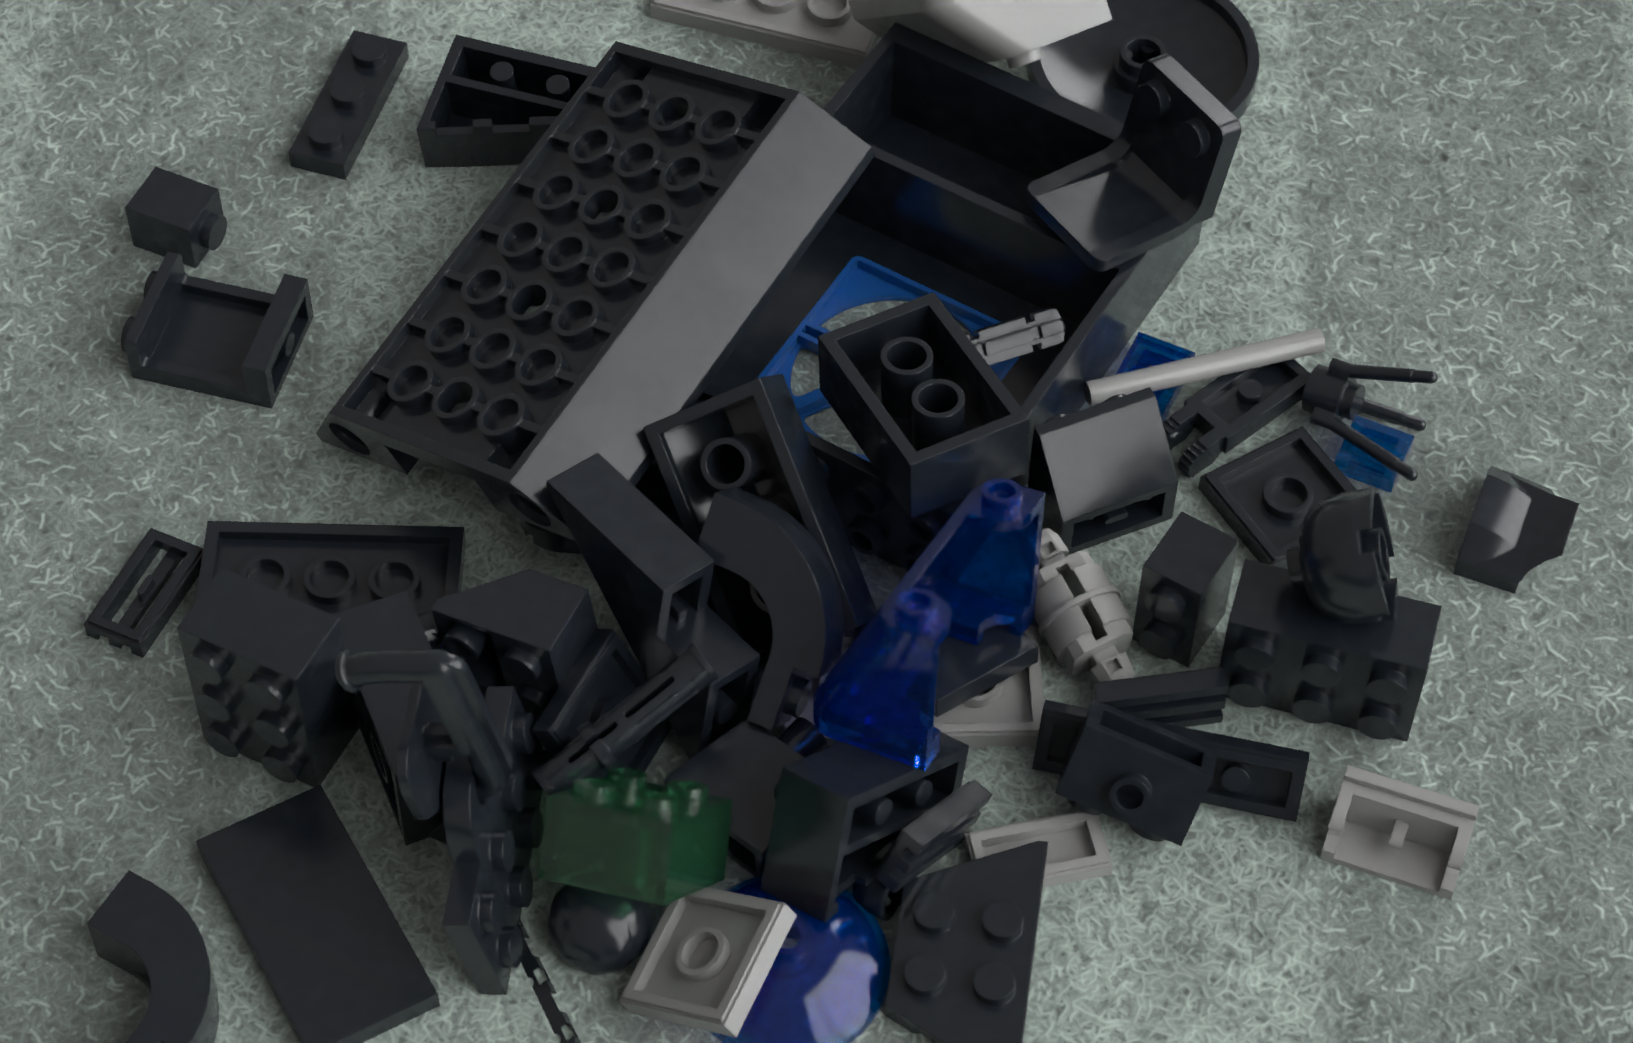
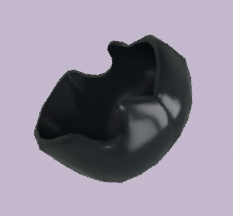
[548,869,652,976]

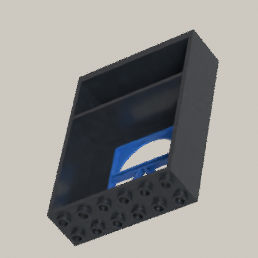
[694,22,1202,585]

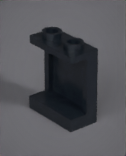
[121,251,314,409]

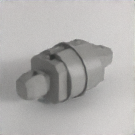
[1025,528,1135,683]

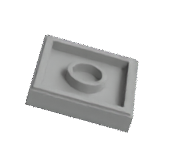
[619,882,797,1037]

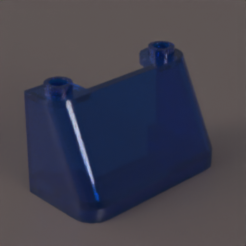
[813,478,1046,771]

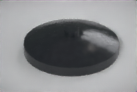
[1026,0,1260,124]

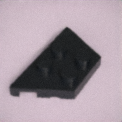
[885,841,1048,1043]

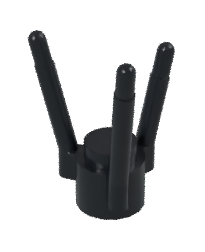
[1302,358,1438,481]

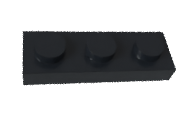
[289,30,409,180]

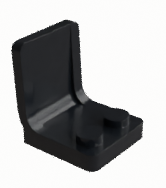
[1025,54,1241,272]

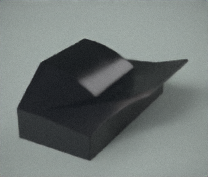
[1453,466,1580,594]

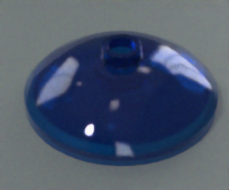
[711,876,890,1043]

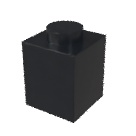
[125,167,227,268]

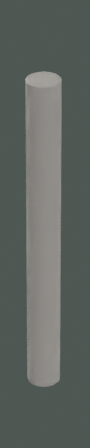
[1083,328,1326,406]

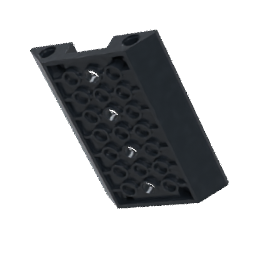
[316,41,875,541]

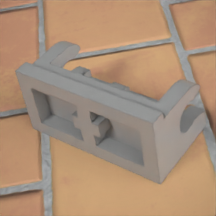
[1320,765,1480,900]

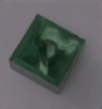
[539,768,733,906]

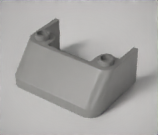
[848,0,1112,69]

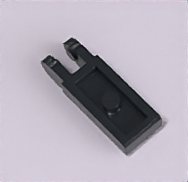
[1163,359,1311,478]

